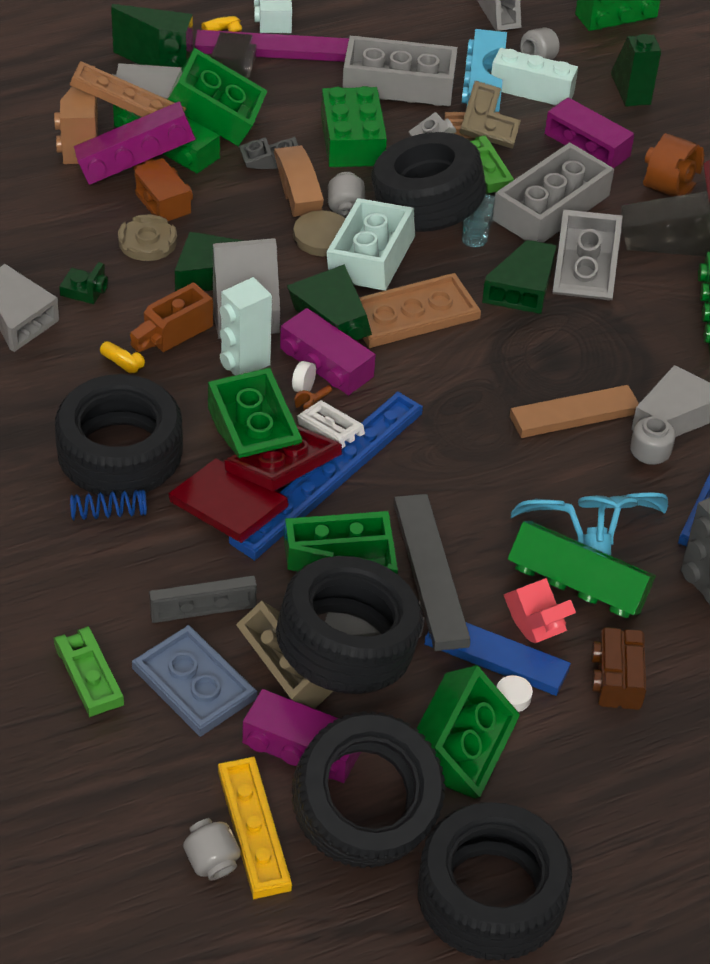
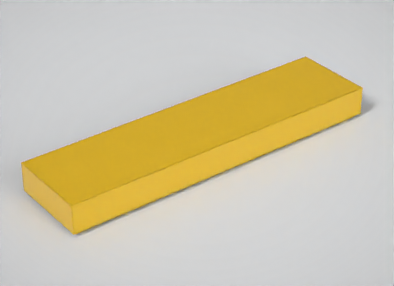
[218,756,292,899]

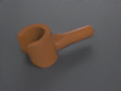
[294,385,332,411]

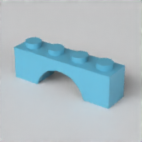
[462,29,507,112]

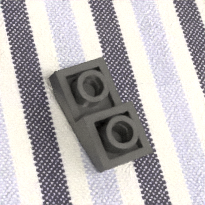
[239,137,299,169]

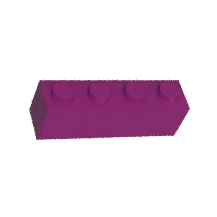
[74,101,196,185]

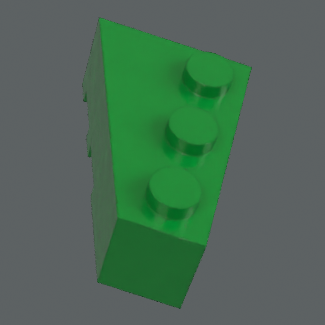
[284,511,398,574]

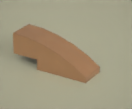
[274,145,324,217]

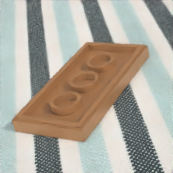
[359,273,481,348]

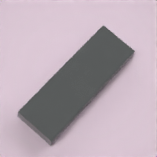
[149,576,257,623]

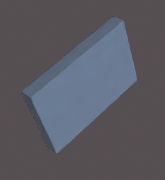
[132,625,257,737]

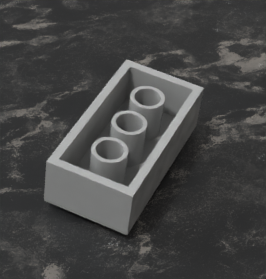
[342,35,458,106]
[492,142,614,243]

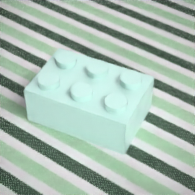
[326,198,415,291]

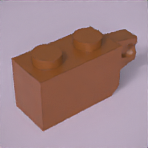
[133,158,193,221]
[130,282,213,353]

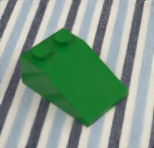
[208,368,302,458]

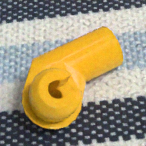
[201,16,242,32]
[100,341,145,373]

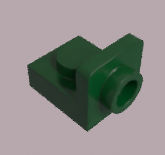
[59,262,108,304]

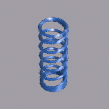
[70,489,147,521]

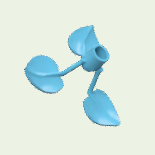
[511,492,668,555]

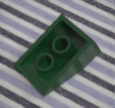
[111,4,193,67]

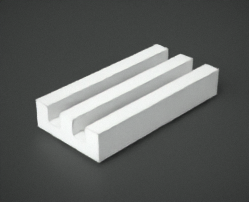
[297,400,365,448]

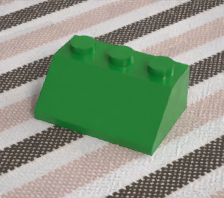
[416,665,520,799]

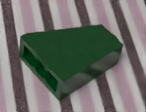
[611,34,661,106]
[175,232,244,291]
[482,240,556,314]
[287,264,372,341]

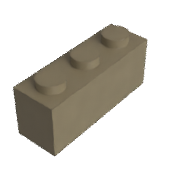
[236,600,333,709]

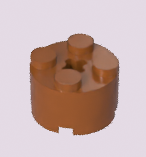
[643,133,705,199]

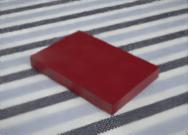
[224,425,342,491]
[169,458,289,543]

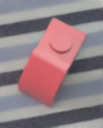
[503,578,576,643]

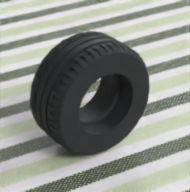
[371,132,487,232]

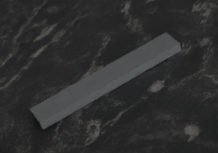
[394,494,470,651]

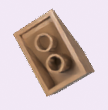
[54,66,98,164]

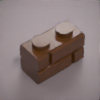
[591,627,646,710]

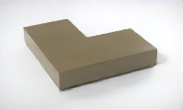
[459,81,521,149]

